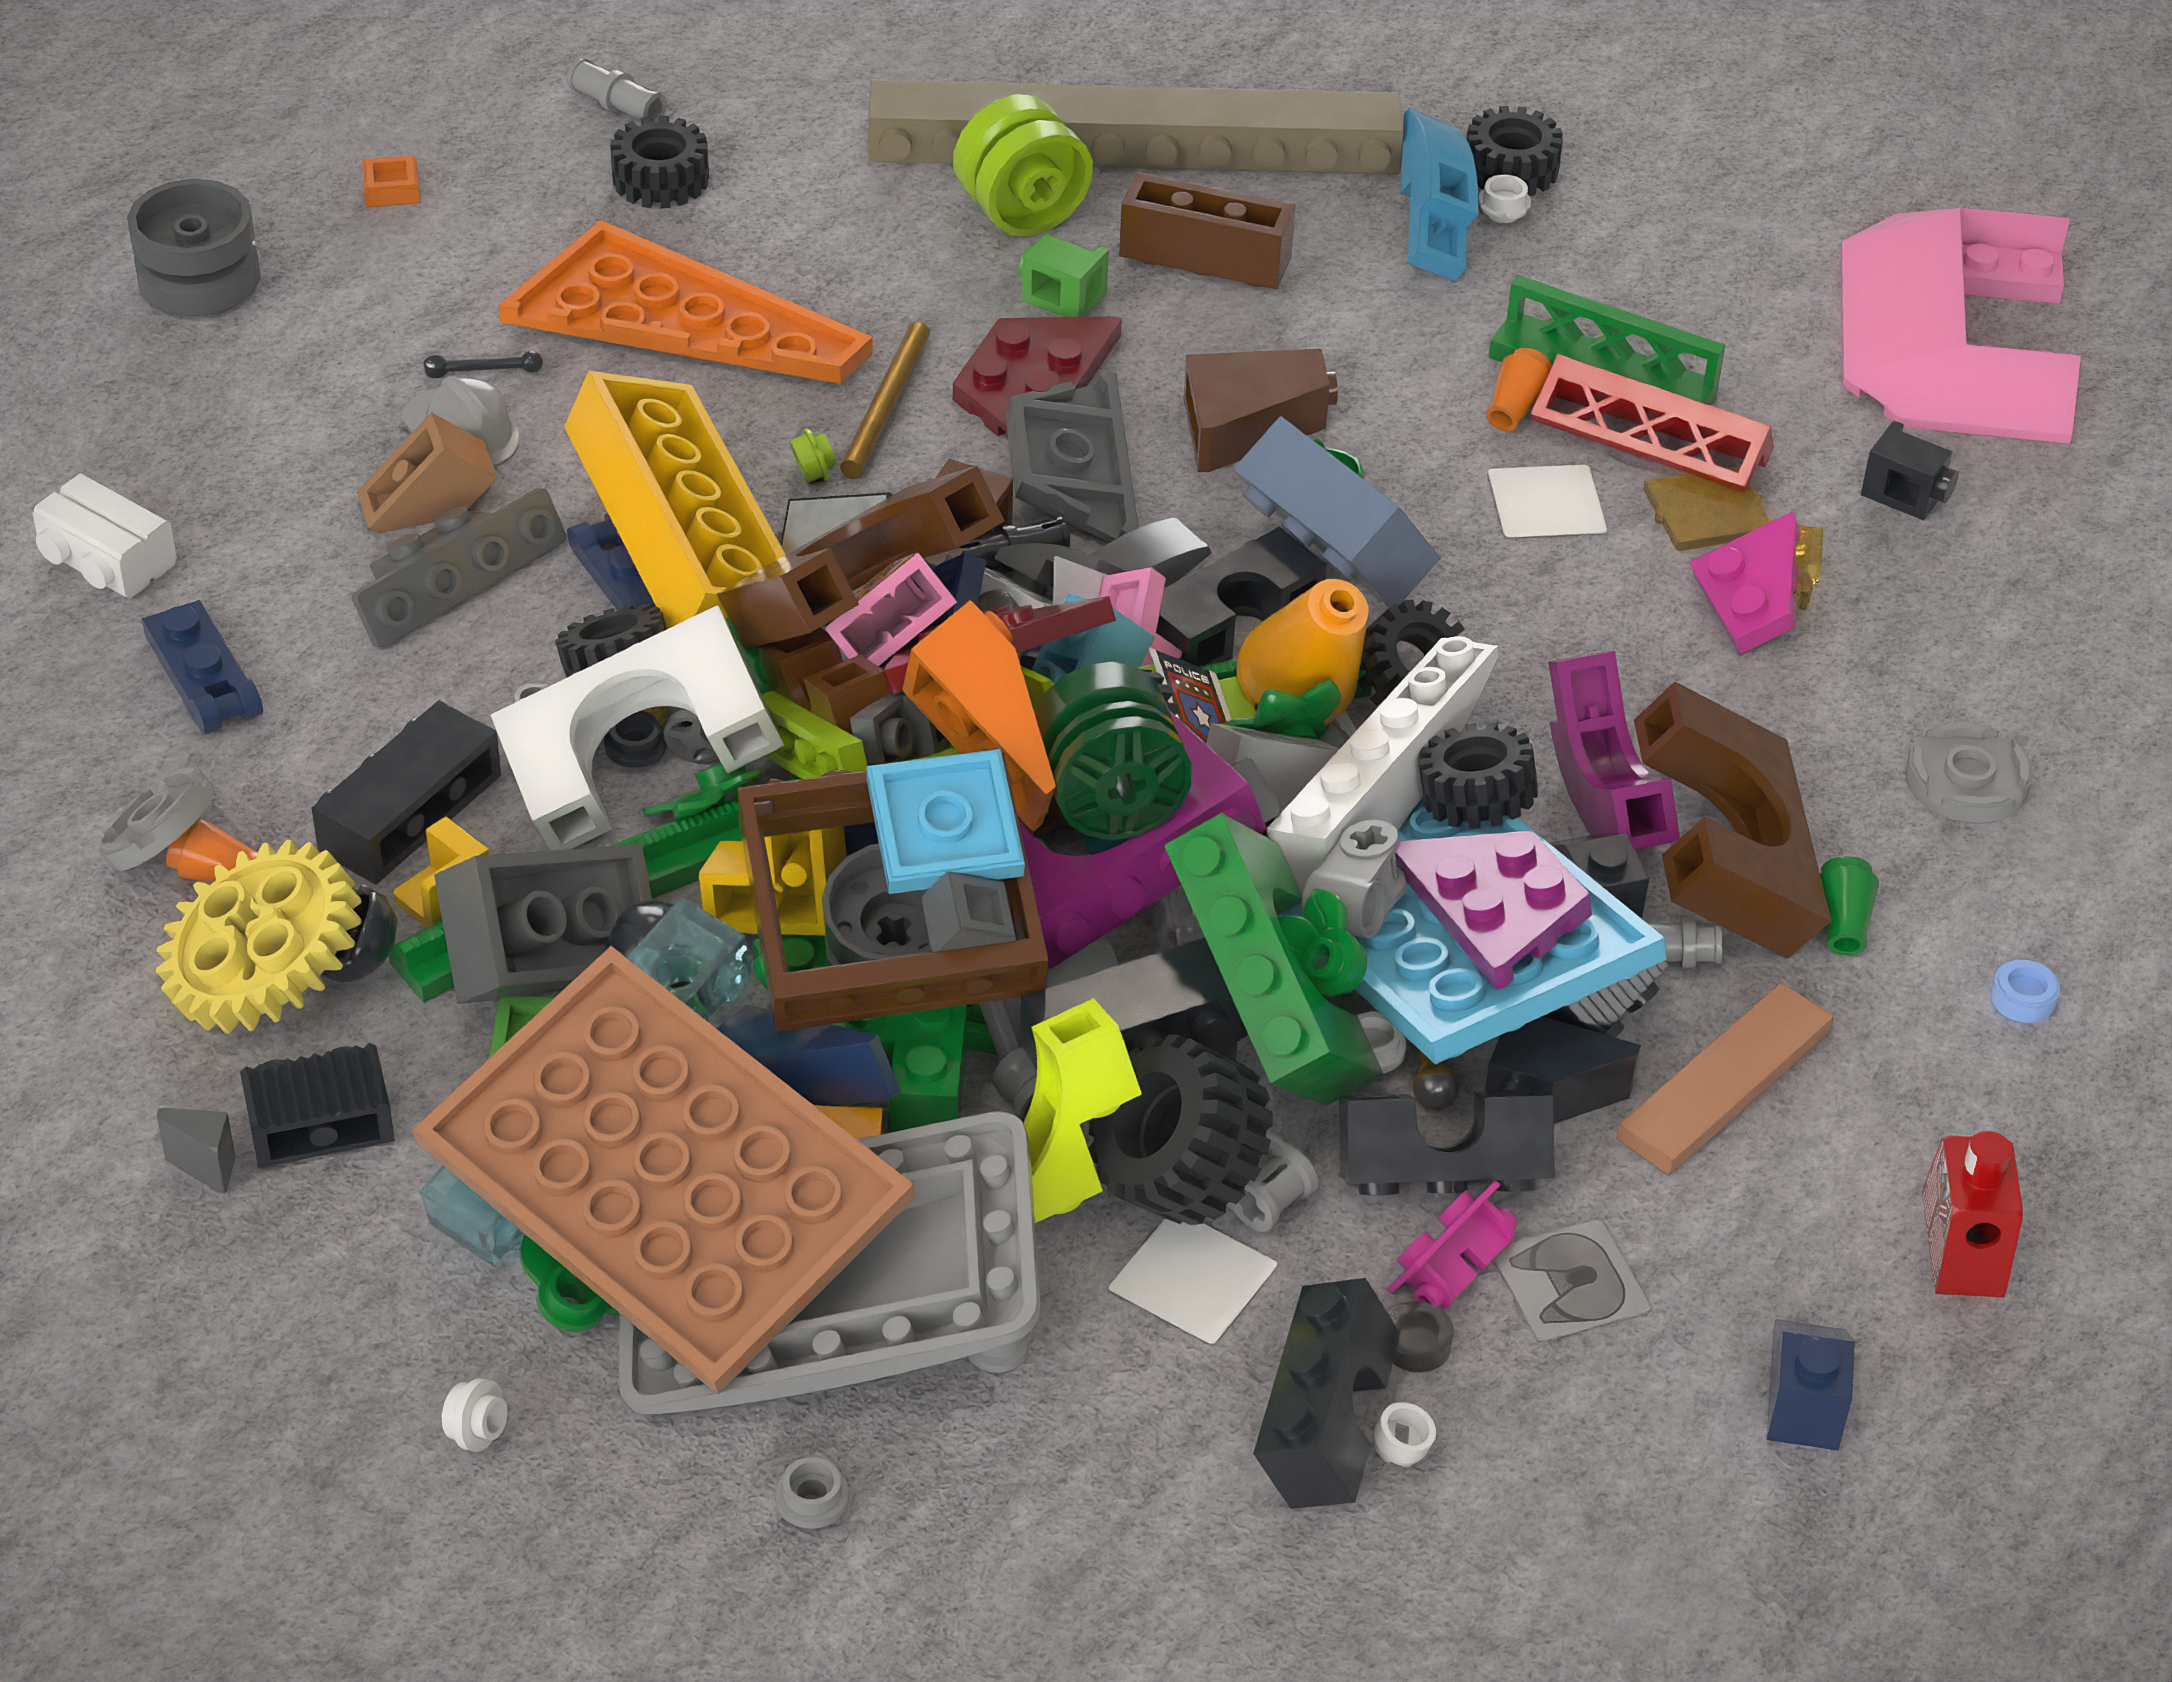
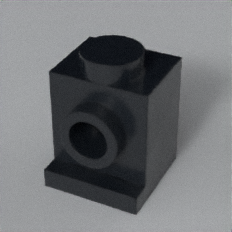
[1860,420,1959,521]

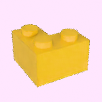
[699,826,847,936]

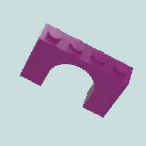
[999,711,1267,970]

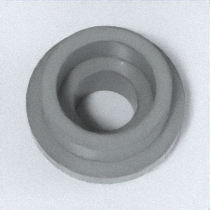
[775,1457,849,1529]

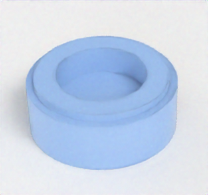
[1990,960,2060,1023]

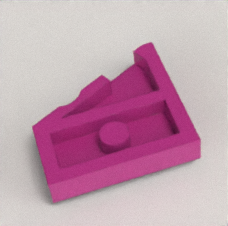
[1689,512,1801,655]

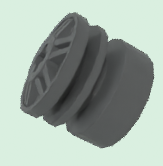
[822,844,932,967]

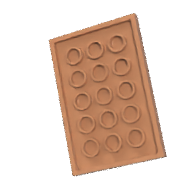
[412,946,915,1394]

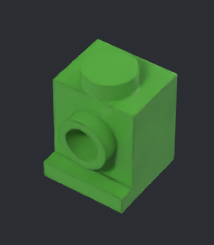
[1019,234,1109,317]

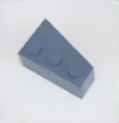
[1233,416,1441,608]

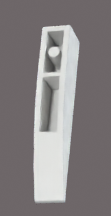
[1267,637,1499,895]

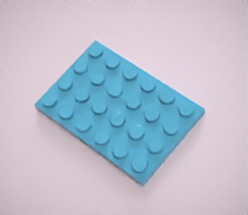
[1277,797,1667,1064]

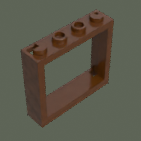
[738,752,1048,1032]

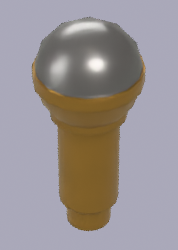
[1413,1046,1459,1110]

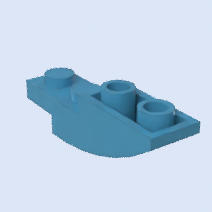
[1400,107,1478,281]

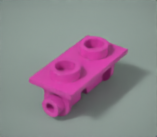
[1387,1180,1517,1313]

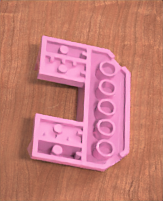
[1840,208,2081,444]

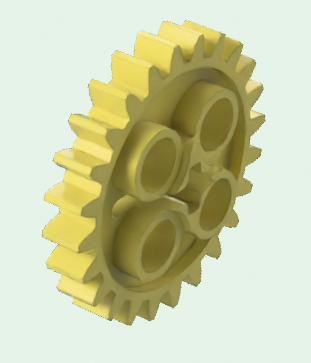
[156,840,361,1034]

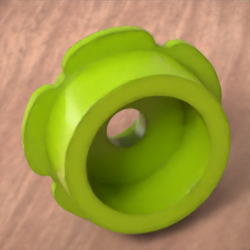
[789,428,837,484]

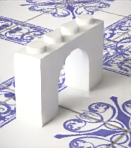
[491,605,784,850]

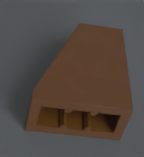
[1183,348,1338,472]

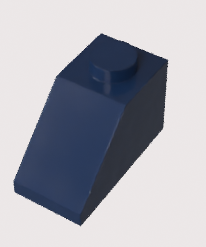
[1766,1319,1855,1451]

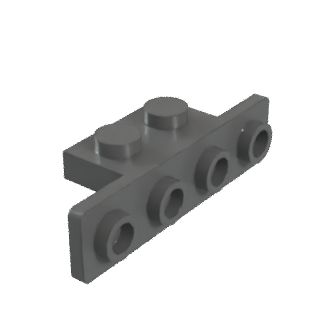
[352,488,567,647]

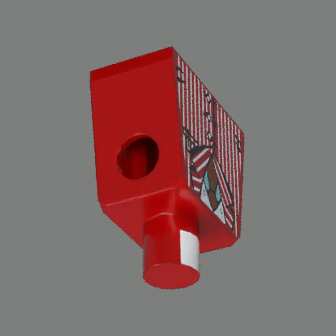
[1922,1131,2023,1298]

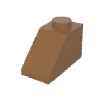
[357,412,498,533]

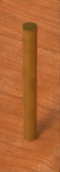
[840,322,930,479]

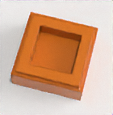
[362,155,421,207]

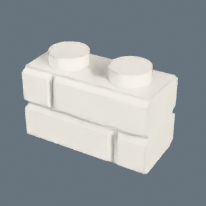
[33,473,177,599]

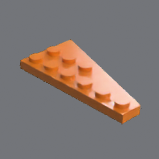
[498,220,873,384]

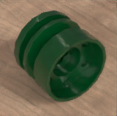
[1035,662,1192,840]

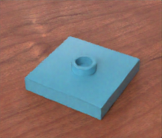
[866,749,1025,894]

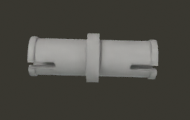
[567,58,667,122]

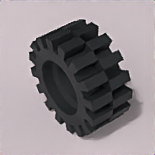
[1466,106,1563,196]
[610,116,709,209]
[1358,599,1465,706]
[555,604,667,678]
[1418,723,1538,829]

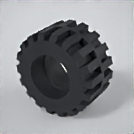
[1088,1035,1273,1225]

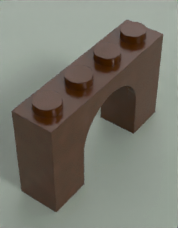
[717,466,1005,649]
[1634,682,1831,959]

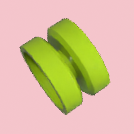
[953,94,1093,237]

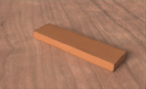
[1616,982,1834,1176]

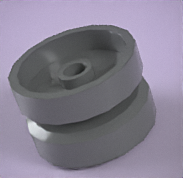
[127,178,261,316]

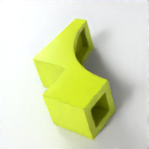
[1023,998,1142,1223]

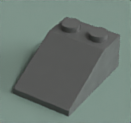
[434,844,652,1004]

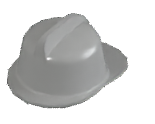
[403,376,519,467]

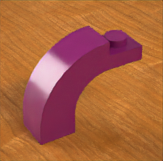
[1548,651,1680,850]

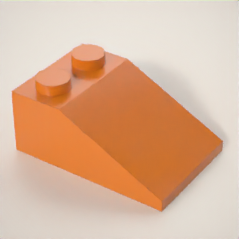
[902,600,1056,832]

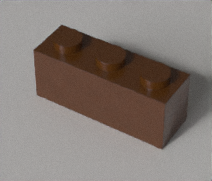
[1119,172,1296,289]

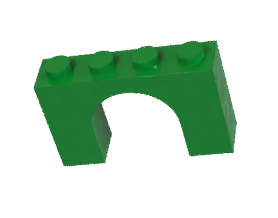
[1164,813,1384,1106]

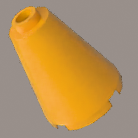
[1237,579,1369,726]

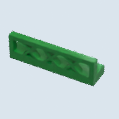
[1488,275,1726,406]

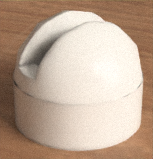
[1373,1402,1436,1467]

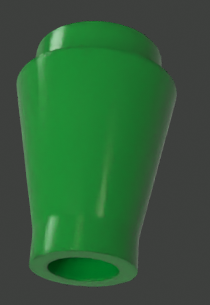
[1820,856,1879,956]

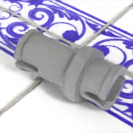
[1647,917,1722,968]

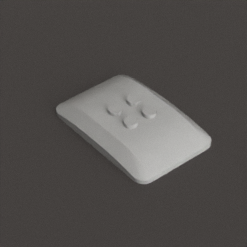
[618,1111,1041,1415]

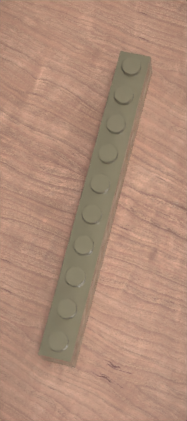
[868,80,1404,174]

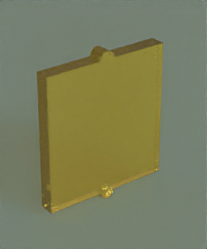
[1644,466,1771,551]

